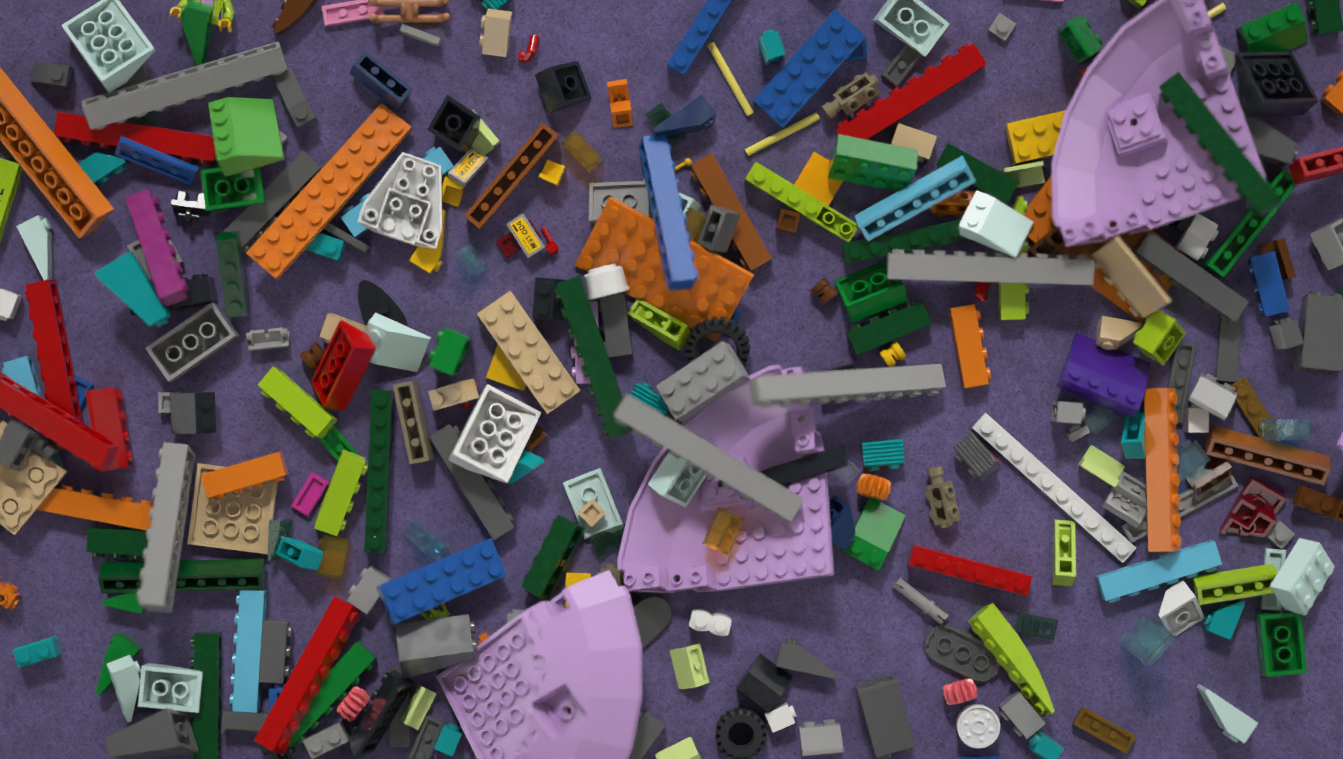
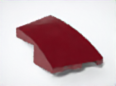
[1220,477,1287,537]

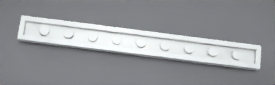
[972,413,1136,563]

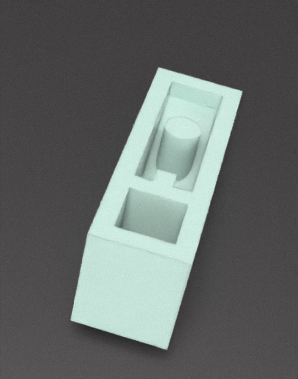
[16,215,52,281]
[107,655,141,723]

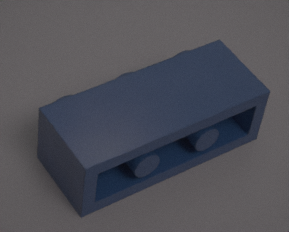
[350,51,413,112]

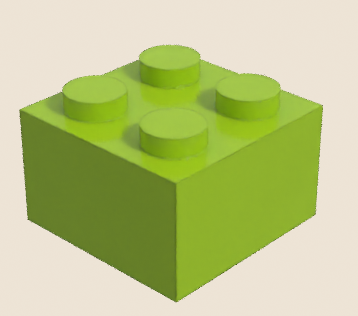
[1133,310,1186,366]

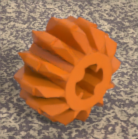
[856,474,891,500]

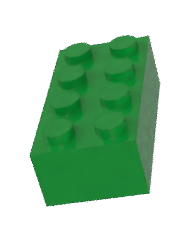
[828,134,918,192]

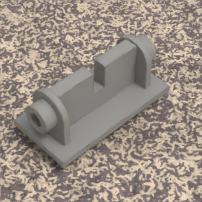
[246,327,289,351]

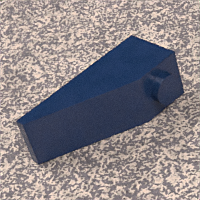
[652,95,716,137]

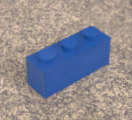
[1247,251,1290,317]

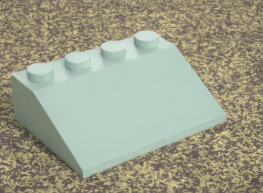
[62,0,155,93]

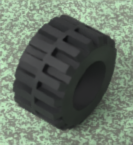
[715,707,767,759]

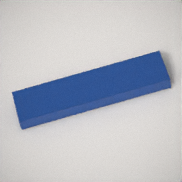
[114,136,198,185]

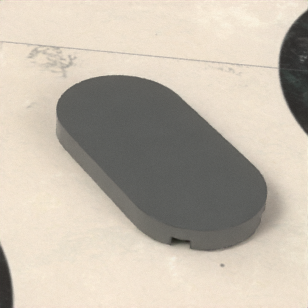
[632,595,671,649]
[924,624,1001,682]

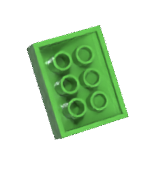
[208,97,284,177]

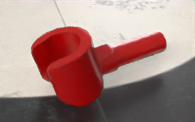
[541,226,559,255]

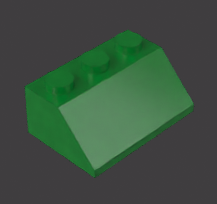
[1236,2,1308,52]
[834,260,908,323]

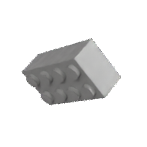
[145,302,240,382]
[656,341,750,423]

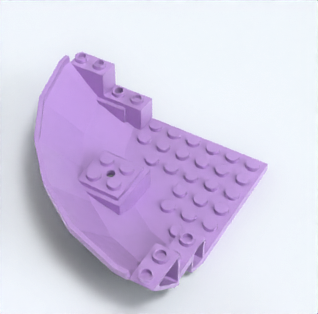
[1052,0,1267,246]
[617,365,834,593]
[436,570,642,759]

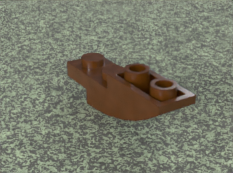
[272,0,318,36]
[1292,485,1343,522]

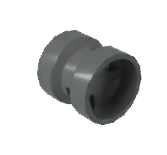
[32,436,61,462]

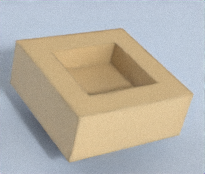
[577,498,606,527]

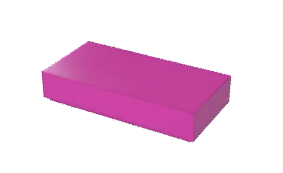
[291,472,330,517]

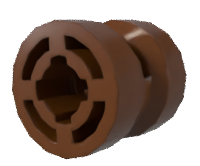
[810,277,838,305]
[300,342,325,370]

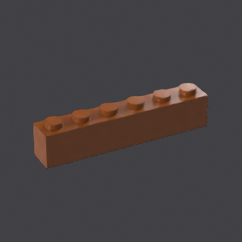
[464,123,560,230]
[689,153,772,272]
[1205,425,1331,485]

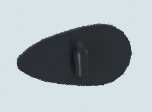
[358,280,408,327]

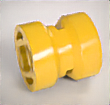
[879,341,907,367]

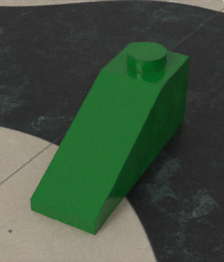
[181,0,214,66]
[96,632,142,696]

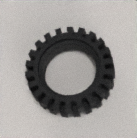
[686,316,750,367]

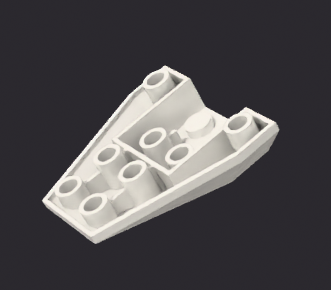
[358,152,442,249]

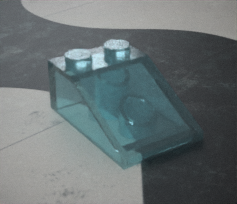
[1120,615,1177,668]

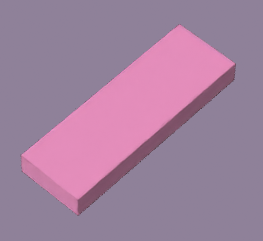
[321,0,385,27]

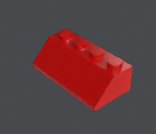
[310,320,376,410]
[85,387,134,472]

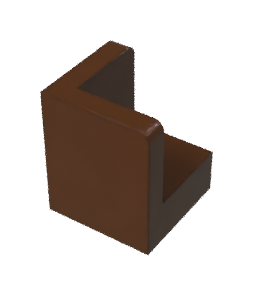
[775,208,801,235]
[525,423,547,452]

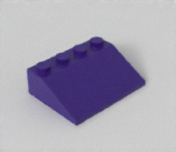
[1056,332,1151,417]

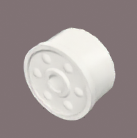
[583,264,629,300]
[956,704,1000,748]

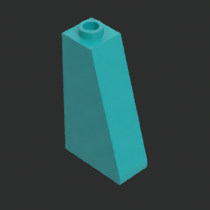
[94,251,171,328]

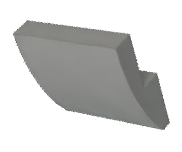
[1102,471,1147,528]

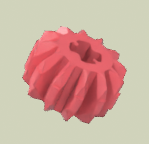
[942,678,977,705]
[337,686,370,722]

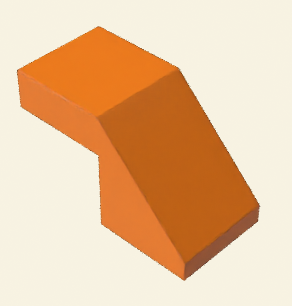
[607,79,634,128]

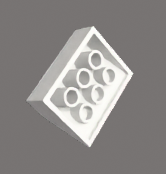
[448,384,541,483]

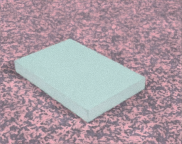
[563,468,623,539]

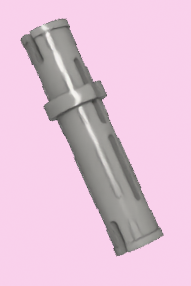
[893,577,948,625]

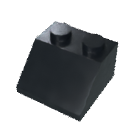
[535,61,592,113]
[427,95,481,152]
[532,277,569,321]
[170,392,216,434]
[736,653,793,712]

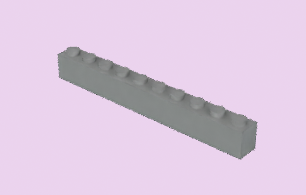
[82,41,288,130]
[886,249,1095,285]
[748,364,946,409]
[614,393,804,521]

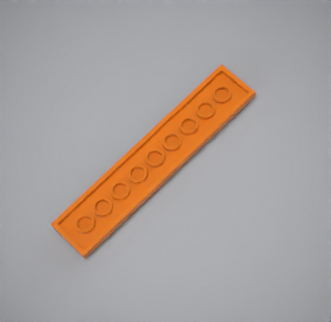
[246,103,413,280]

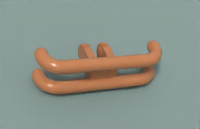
[368,0,450,23]

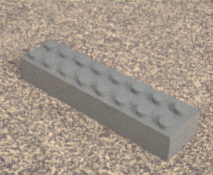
[137,442,196,613]

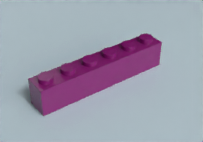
[125,189,189,307]

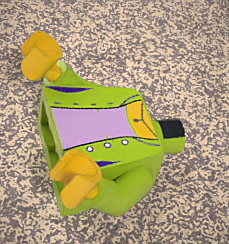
[170,0,235,33]

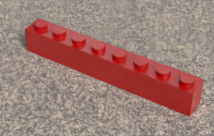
[835,43,987,140]
[54,111,218,165]
[25,280,83,443]
[0,372,120,470]
[254,596,362,755]

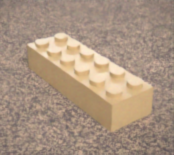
[477,291,580,414]

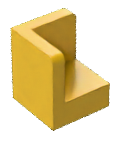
[538,159,566,186]
[441,176,465,206]

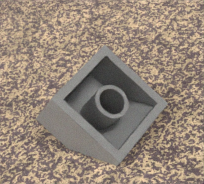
[1310,217,1343,270]
[1188,373,1237,420]
[799,719,844,756]

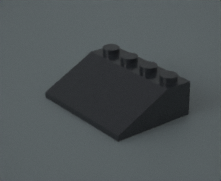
[1234,51,1319,118]
[349,670,415,758]

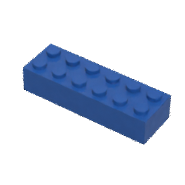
[753,9,866,128]
[376,538,507,625]

